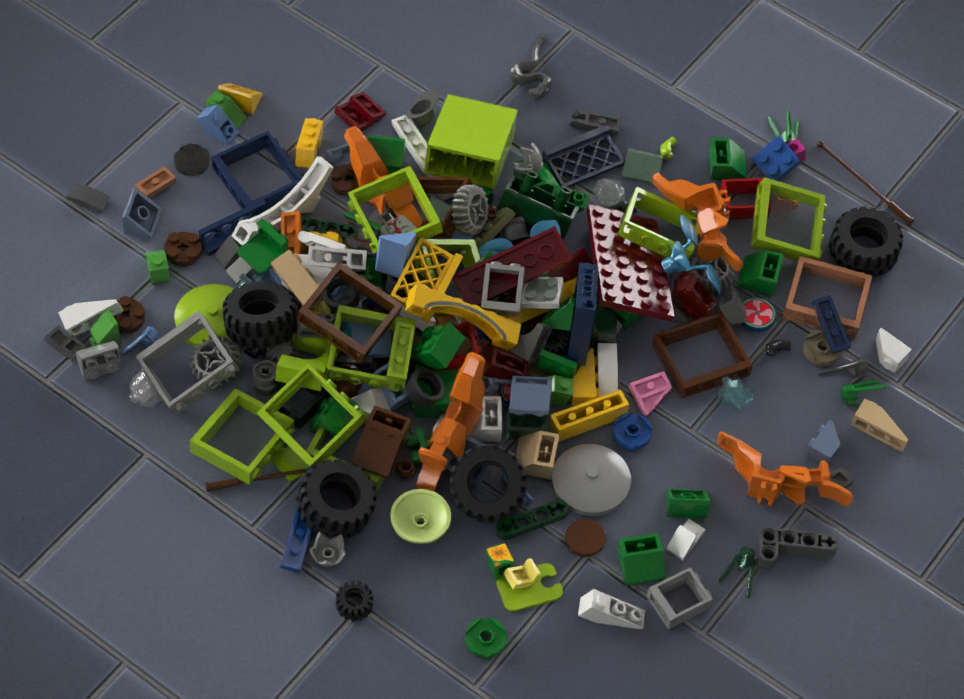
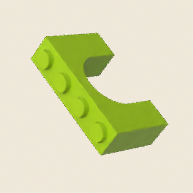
[275,331,342,391]

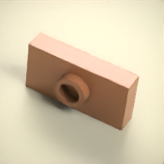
[135,166,176,199]

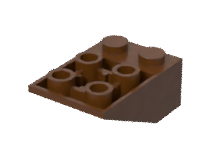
[351,406,411,478]

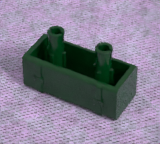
[496,171,579,240]

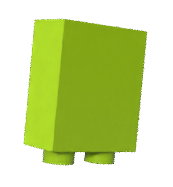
[424,94,518,189]

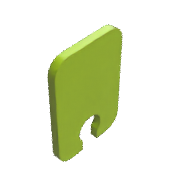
[496,563,563,612]

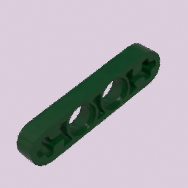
[301,217,358,243]
[496,500,569,540]

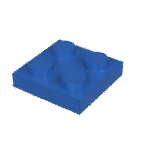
[751,135,802,181]

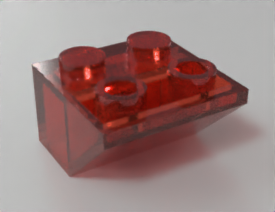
[672,271,717,320]
[482,343,529,386]

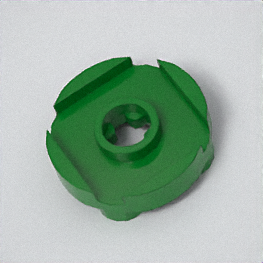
[465,618,507,660]

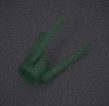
[718,547,756,599]

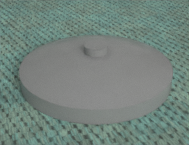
[551,444,631,516]

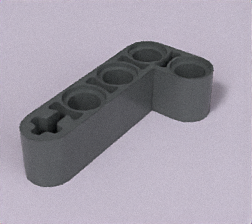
[757,527,839,570]

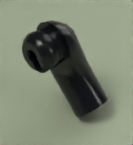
[765,340,791,356]

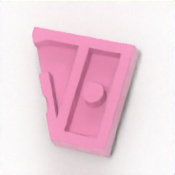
[628,371,672,417]

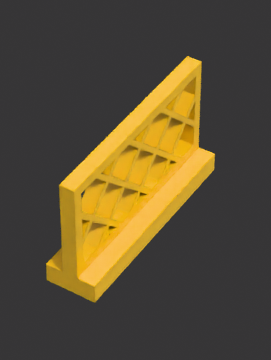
[390,237,463,323]

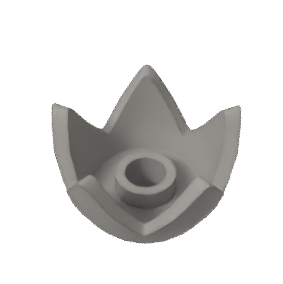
[511,143,543,174]
[309,532,346,567]

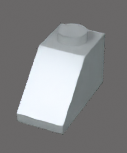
[875,328,912,374]

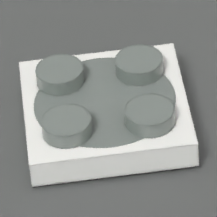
[521,277,564,309]

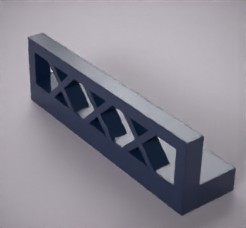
[198,200,267,256]

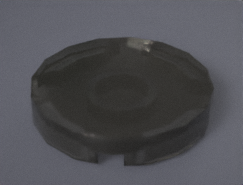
[174,144,210,176]

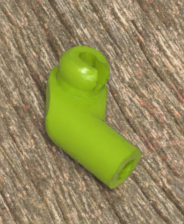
[660,137,677,160]

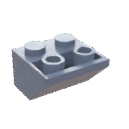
[509,376,552,417]

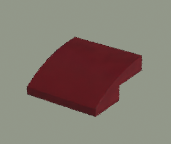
[334,92,386,131]

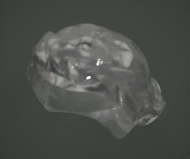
[593,178,626,208]

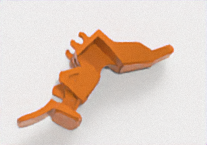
[344,126,422,228]
[653,173,743,271]
[416,352,485,492]
[717,432,853,507]

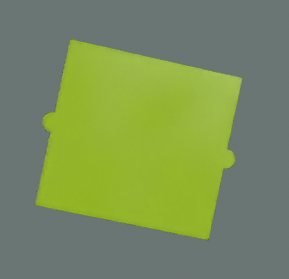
[272,446,308,483]

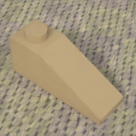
[851,399,908,452]

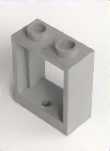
[481,261,525,317]
[647,567,712,630]

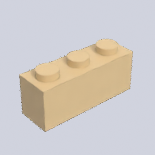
[271,250,324,309]

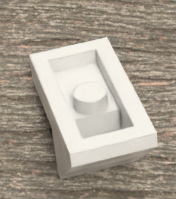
[666,519,706,561]

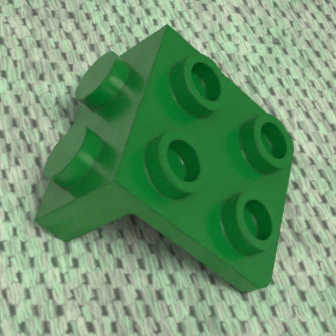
[237,219,289,274]
[537,339,581,379]
[308,392,360,436]

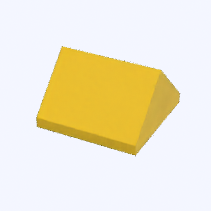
[218,83,263,115]

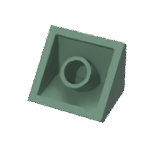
[622,148,664,184]

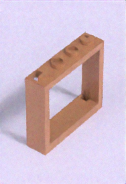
[782,256,872,339]

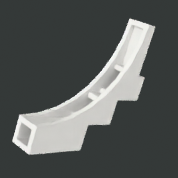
[232,157,334,245]

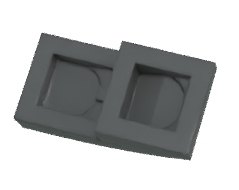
[66,183,110,213]
[44,325,87,361]

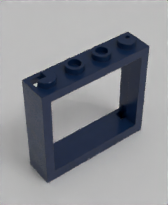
[211,131,304,213]
[567,262,598,366]

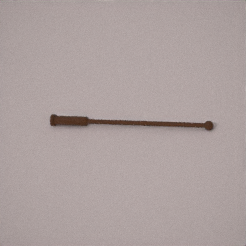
[817,141,915,226]
[205,460,347,492]

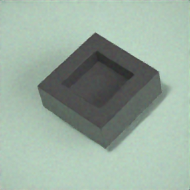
[830,467,853,489]

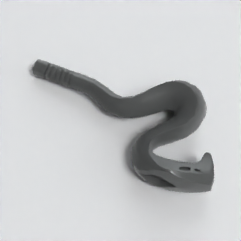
[510,33,552,100]

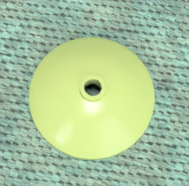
[390,489,451,544]

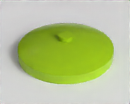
[174,284,237,349]

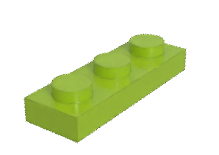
[386,321,415,382]

